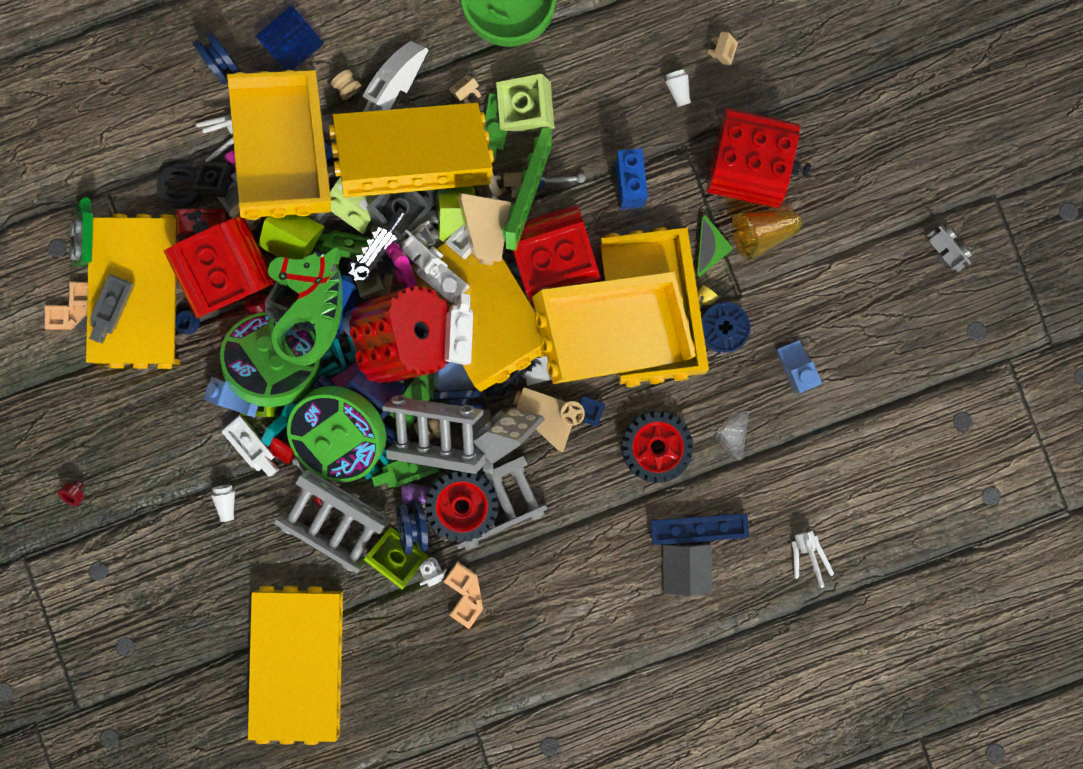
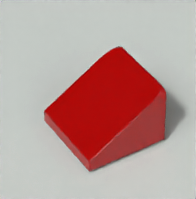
[270,437,295,464]

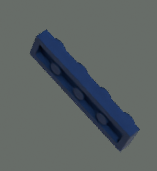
[650,513,749,545]

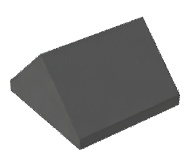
[366,191,432,242]
[663,544,712,596]

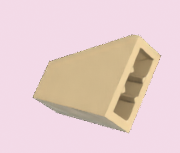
[458,193,511,265]
[513,388,572,452]

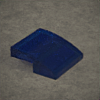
[255,5,324,70]

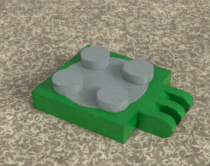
[69,198,93,267]

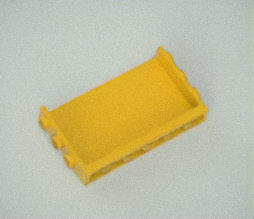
[227,70,331,220]
[329,103,494,198]
[86,214,180,369]
[600,227,709,387]
[411,239,546,392]
[532,272,696,384]
[248,585,343,745]

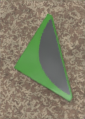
[696,215,733,278]

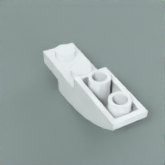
[362,41,428,112]

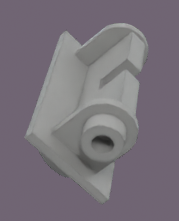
[927,224,972,272]

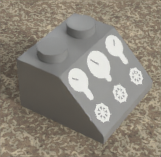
[473,407,545,464]

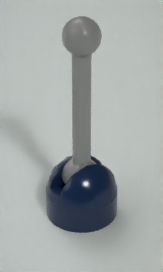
[537,173,586,191]

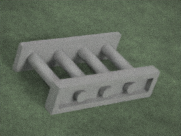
[382,395,486,474]
[455,456,548,551]
[274,469,390,573]

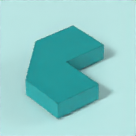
[261,391,309,446]

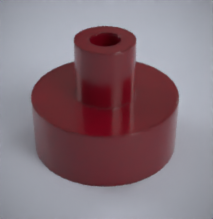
[245,294,268,315]
[57,481,84,506]

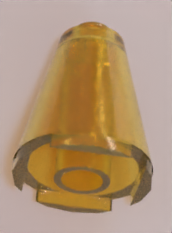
[732,210,802,260]

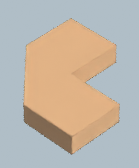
[44,281,88,330]
[443,561,483,629]

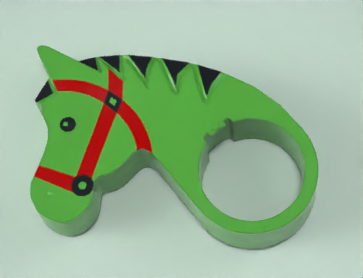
[268,247,343,366]

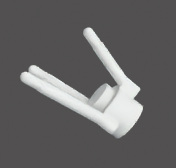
[196,114,234,162]
[791,531,834,588]

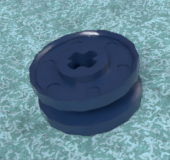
[192,30,241,85]
[701,302,751,353]
[431,389,483,410]
[397,501,428,555]

